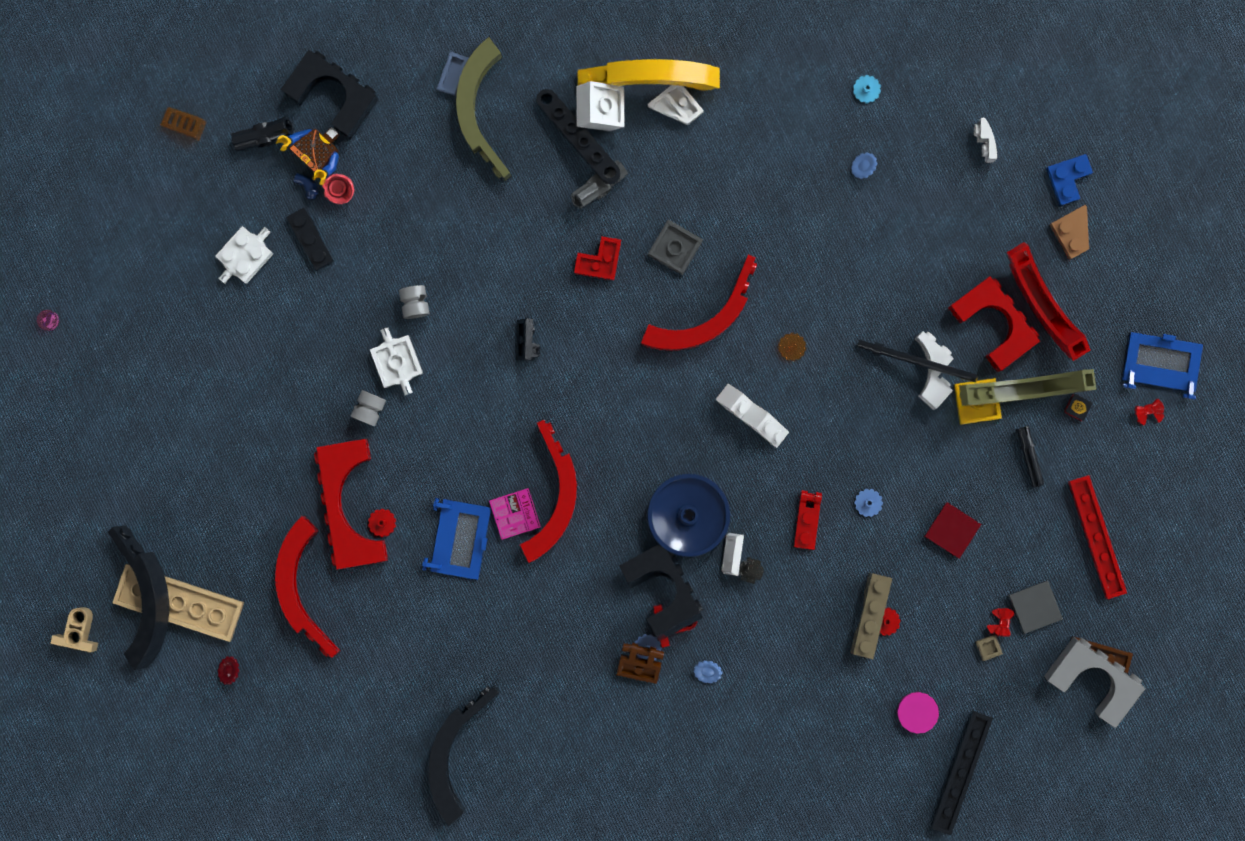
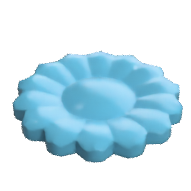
[853,75,881,103]

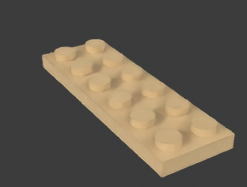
[113,564,244,642]

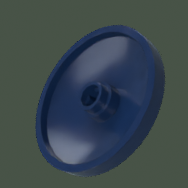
[647,474,730,557]

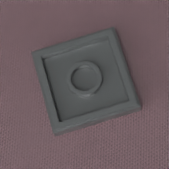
[647,219,703,276]
[1009,580,1063,634]

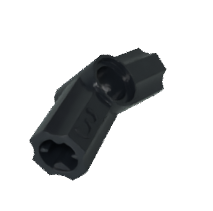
[231,117,294,151]

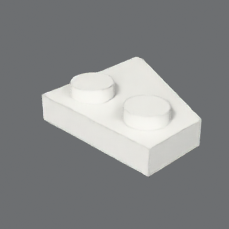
[648,85,704,125]

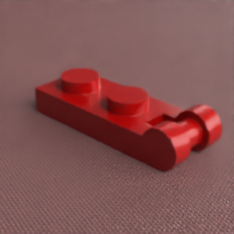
[794,490,822,550]

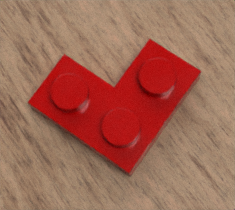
[574,236,621,281]

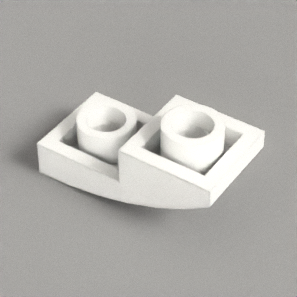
[974,118,997,163]

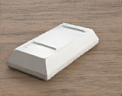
[722,533,744,576]

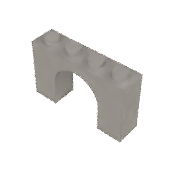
[1044,637,1146,728]

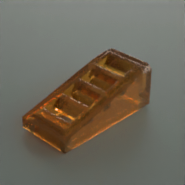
[161,107,206,140]

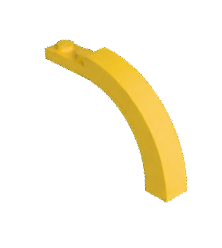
[578,59,720,91]

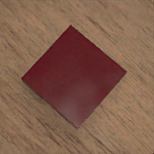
[924,502,982,559]

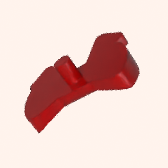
[1135,399,1164,425]
[987,608,1014,637]

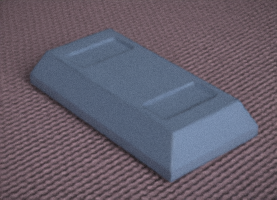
[437,52,469,96]

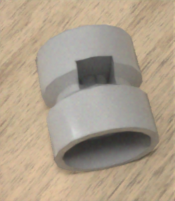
[399,285,430,319]
[351,390,386,426]

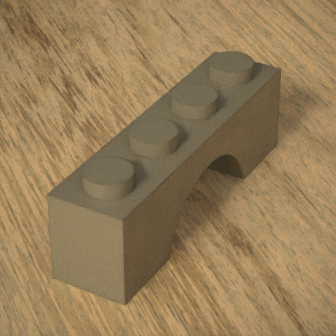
[850,573,892,659]

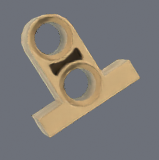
[50,607,98,652]

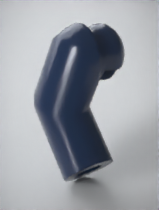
[294,173,319,200]

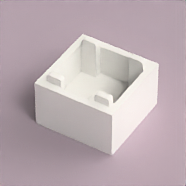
[576,81,624,131]

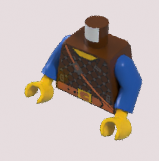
[276,127,340,185]

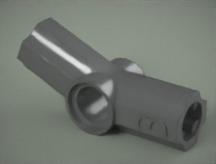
[570,160,628,209]

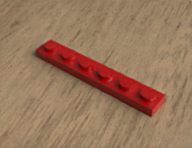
[1068,475,1127,599]

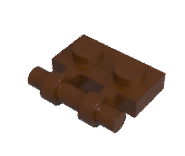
[617,643,664,684]

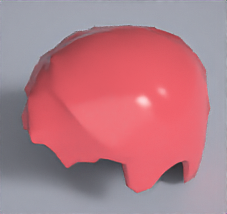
[322,174,355,204]

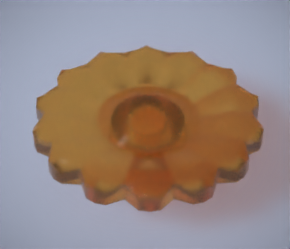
[778,333,806,361]

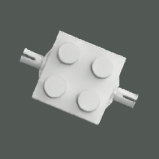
[215,226,274,284]
[370,328,423,395]

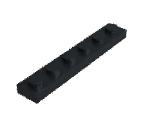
[930,710,993,836]

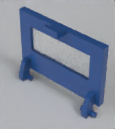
[1122,332,1203,400]
[422,498,491,580]

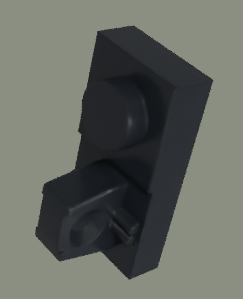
[516,318,540,361]

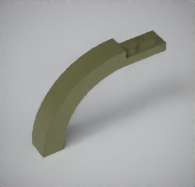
[456,37,511,181]
[959,369,1097,406]

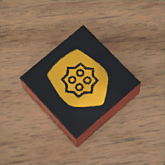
[1064,394,1093,421]

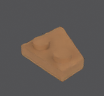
[1050,205,1089,260]

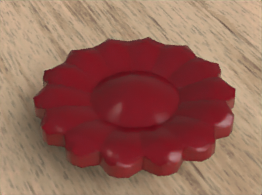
[217,656,239,685]

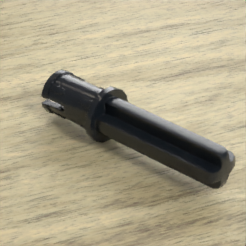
[1016,426,1044,487]

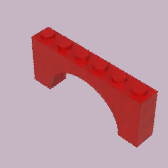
[314,439,388,569]

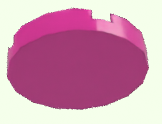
[897,692,939,734]

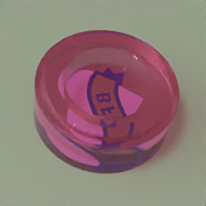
[37,310,59,331]

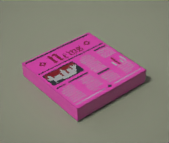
[489,488,541,540]

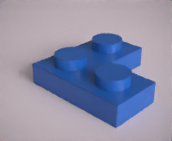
[1046,154,1093,206]

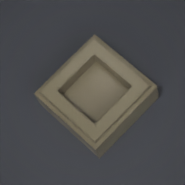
[975,634,1003,661]

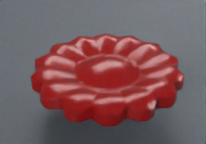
[368,509,396,537]
[880,607,901,636]

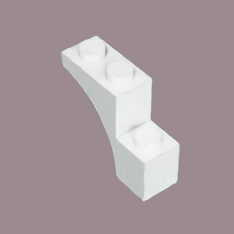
[915,331,954,410]
[716,384,789,448]

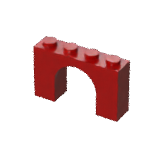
[948,276,1040,372]

